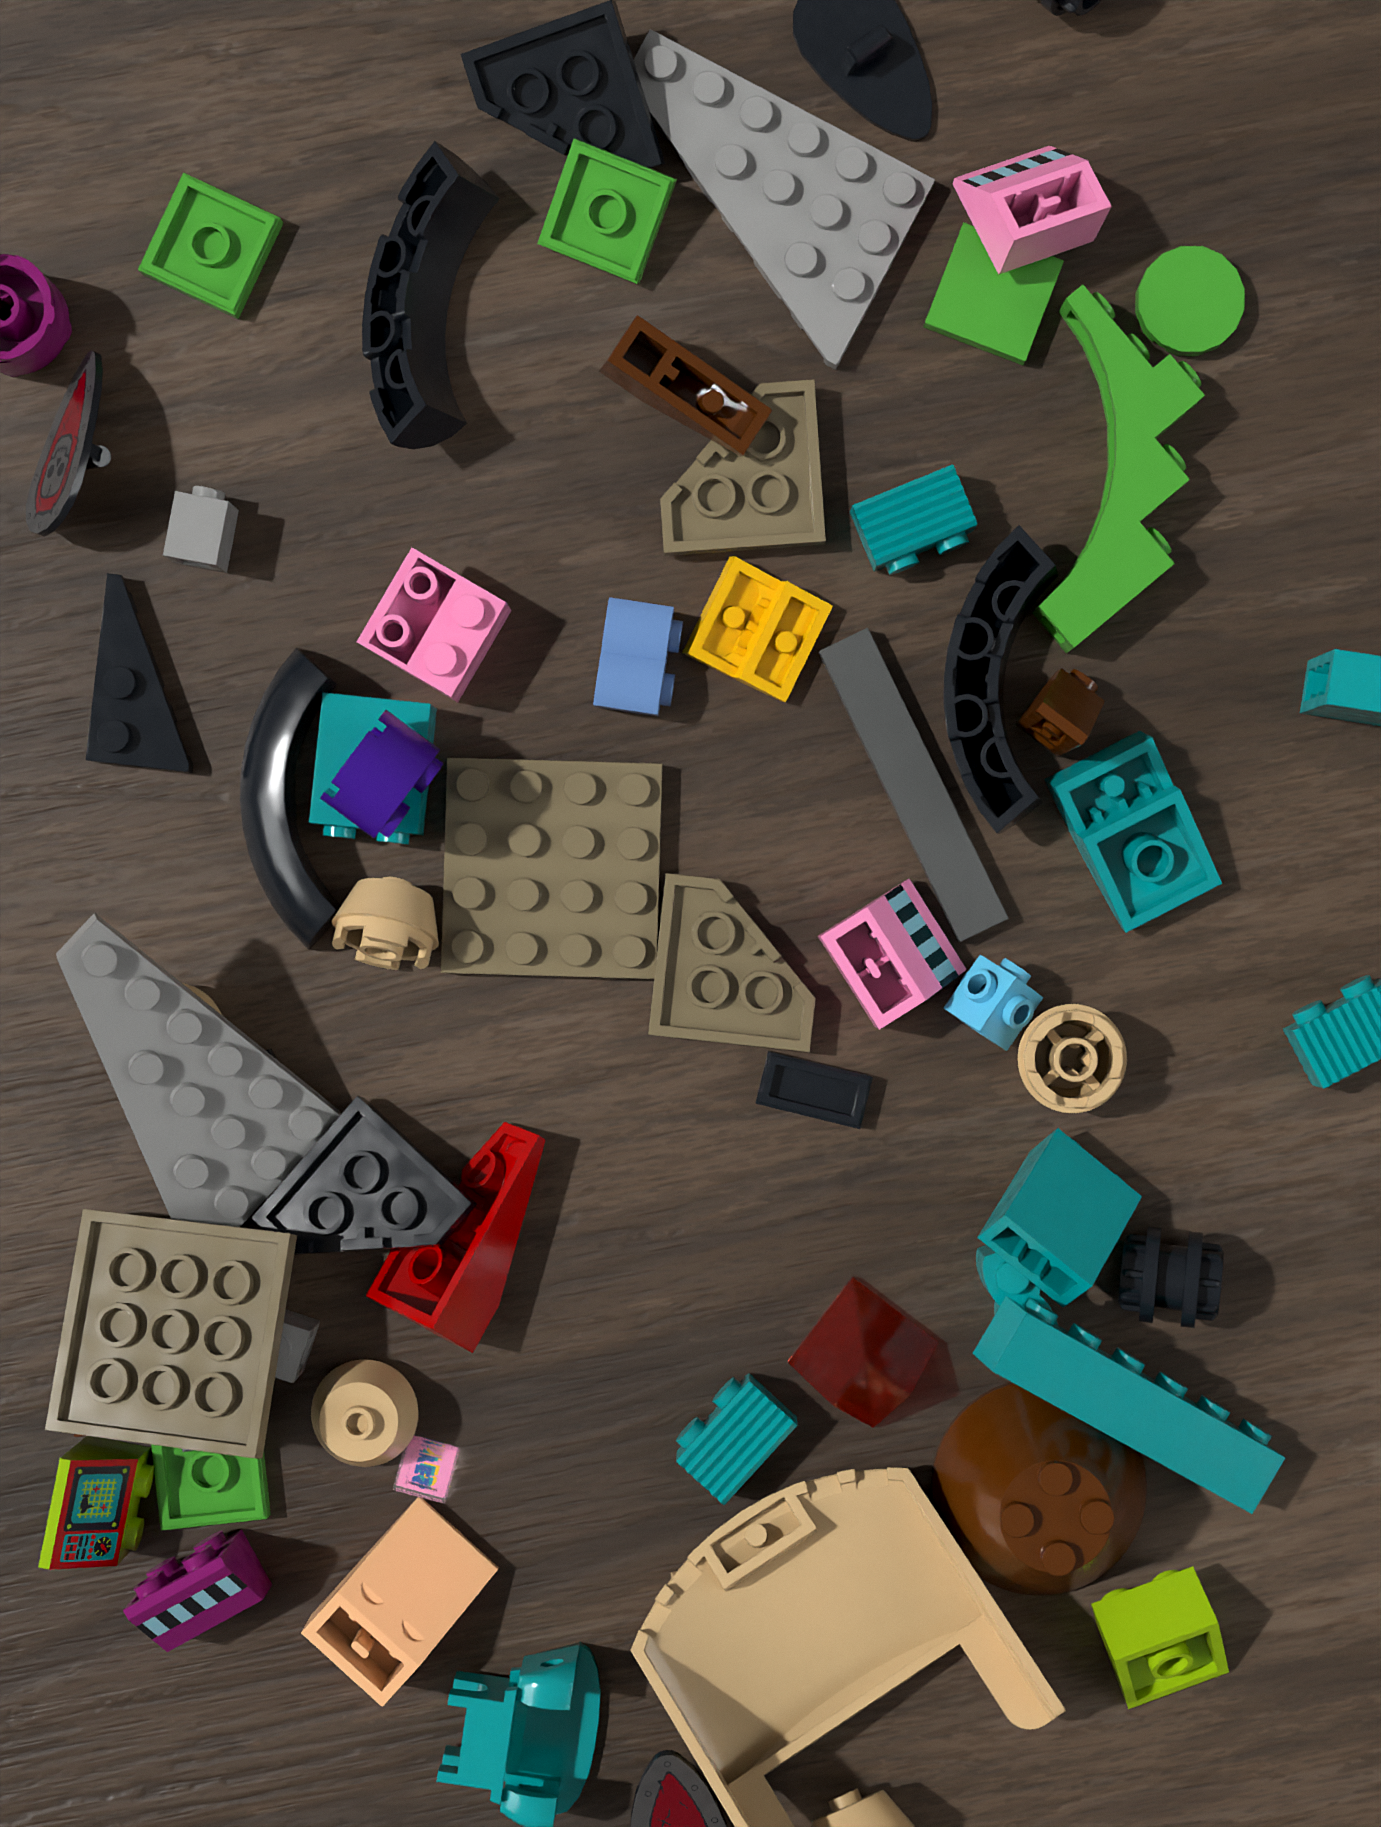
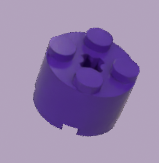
[320,710,444,838]

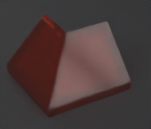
[788,1276,938,1428]

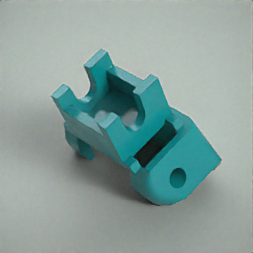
[436,1642,601,1827]

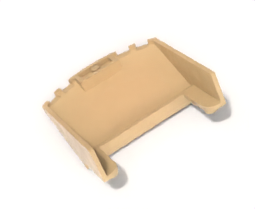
[631,1467,1066,1827]

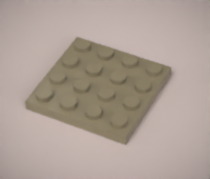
[441,758,663,979]
[45,1209,297,1459]

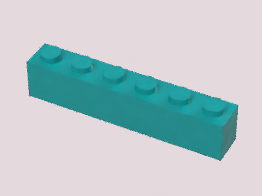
[972,1296,1285,1514]

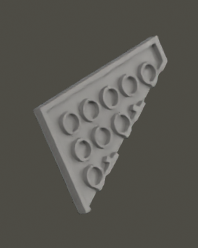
[634,29,935,370]
[56,912,341,1227]

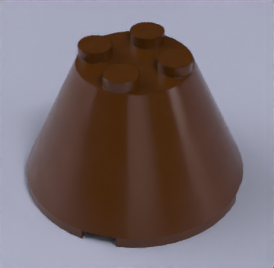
[932,1382,1147,1596]

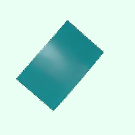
[1044,731,1222,933]

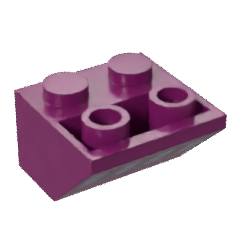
[123,1529,272,1652]

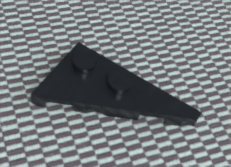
[86,573,194,773]

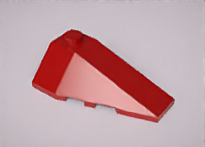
[366,1122,546,1353]

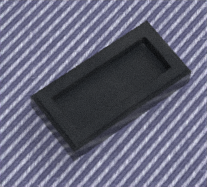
[755,1051,873,1129]

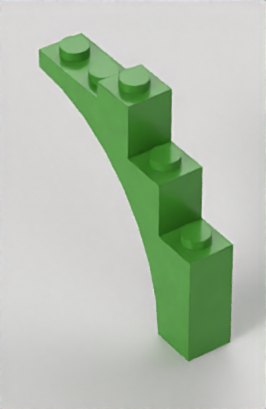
[1032,285,1205,654]

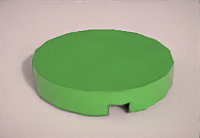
[1135,246,1245,356]

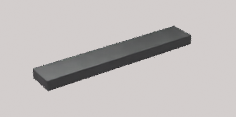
[818,628,1009,942]

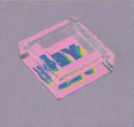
[393,1435,460,1504]

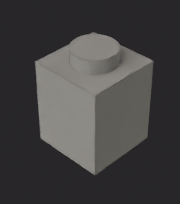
[163,486,239,573]

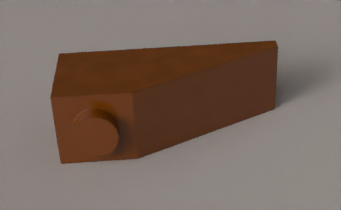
[599,315,772,456]
[1015,668,1105,757]

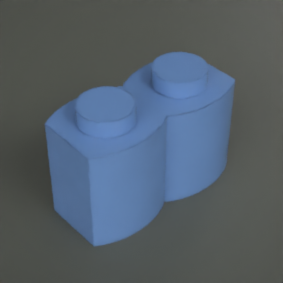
[593,597,683,717]

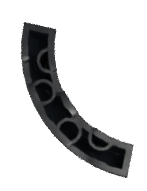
[362,141,500,450]
[944,525,1059,834]
[240,647,341,950]

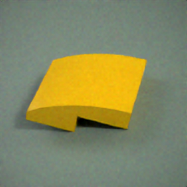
[682,556,833,702]

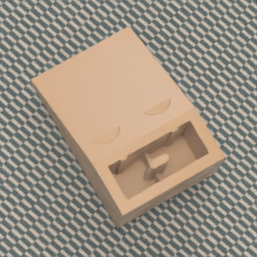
[301,1495,499,1707]

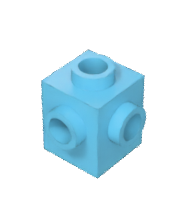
[944,955,1043,1051]

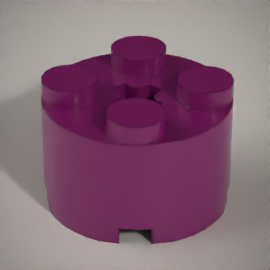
[0,254,72,377]

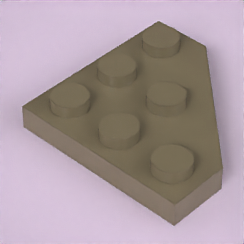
[660,380,826,556]
[648,873,816,1052]

